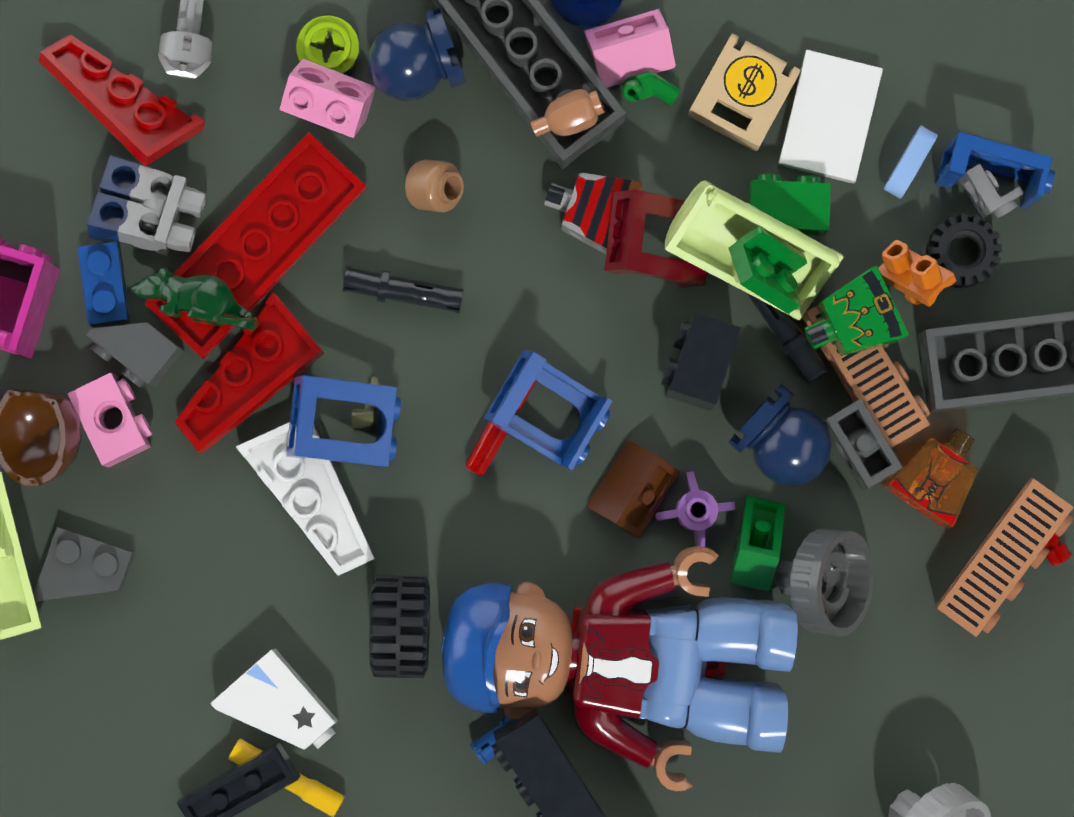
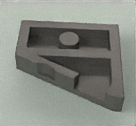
[33,527,135,602]

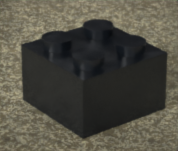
[661,313,741,411]

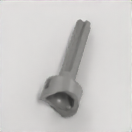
[158,0,213,79]

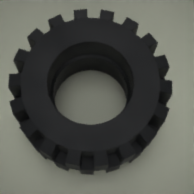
[369,575,430,678]

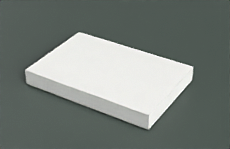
[778,50,883,184]

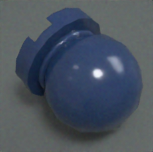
[368,7,466,101]
[728,383,832,487]

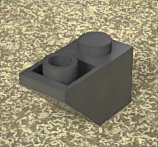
[86,322,184,388]

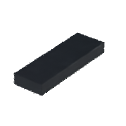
[176,742,300,817]

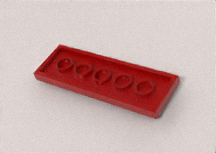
[145,132,367,359]

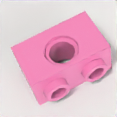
[67,373,153,467]

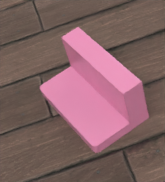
[584,9,676,88]

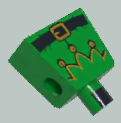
[804,265,909,356]

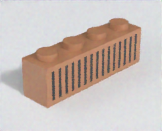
[802,305,930,448]
[936,477,1074,637]

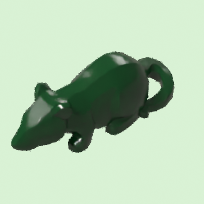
[130,268,258,331]

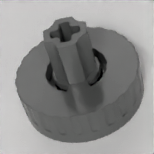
[775,528,874,636]

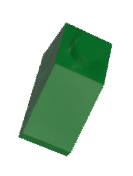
[730,495,785,591]

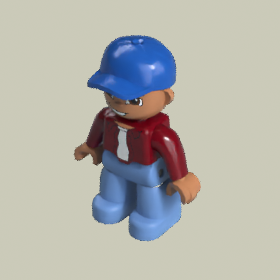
[441,546,798,791]

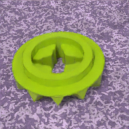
[296,16,359,74]

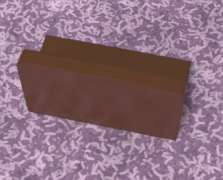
[587,440,680,539]

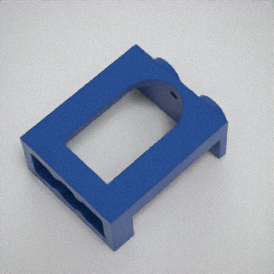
[935,132,1055,209]
[483,350,613,470]
[286,375,401,468]

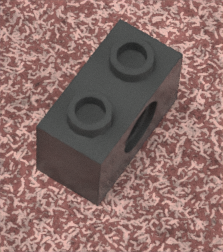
[822,399,903,490]

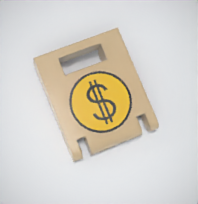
[687,33,801,153]

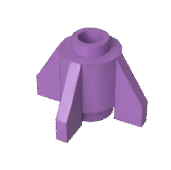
[655,471,736,547]

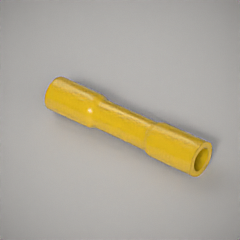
[228,738,345,817]

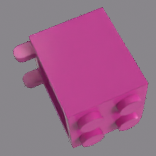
[0,238,61,359]

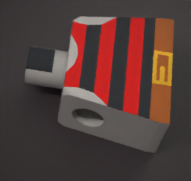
[544,173,643,254]

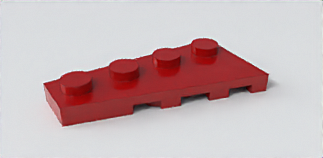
[38,35,205,166]
[174,292,325,454]

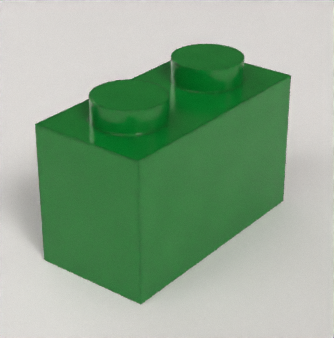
[747,174,831,236]

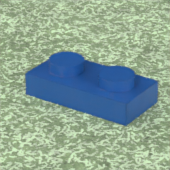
[77,241,130,327]

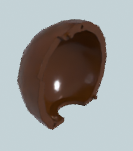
[0,390,82,486]

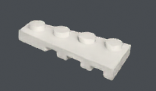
[236,422,375,576]

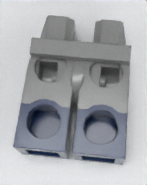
[87,155,206,256]

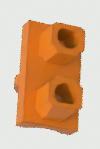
[878,240,956,307]

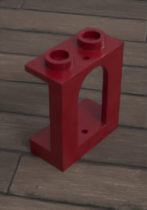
[604,189,708,288]

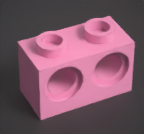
[279,59,376,138]

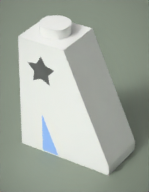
[210,648,338,750]

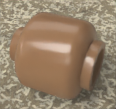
[405,159,464,213]

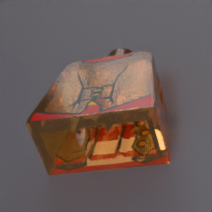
[883,428,978,529]

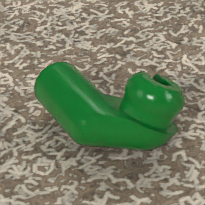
[622,71,681,106]

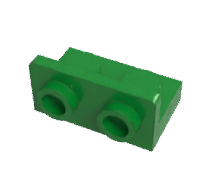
[728,226,807,314]

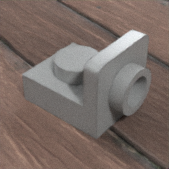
[959,164,1024,219]

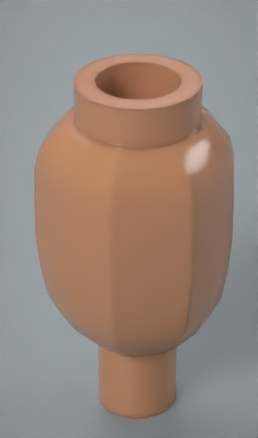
[530,89,605,137]

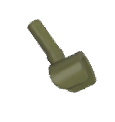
[351,377,381,431]

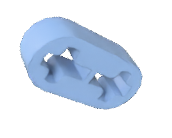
[883,125,938,199]

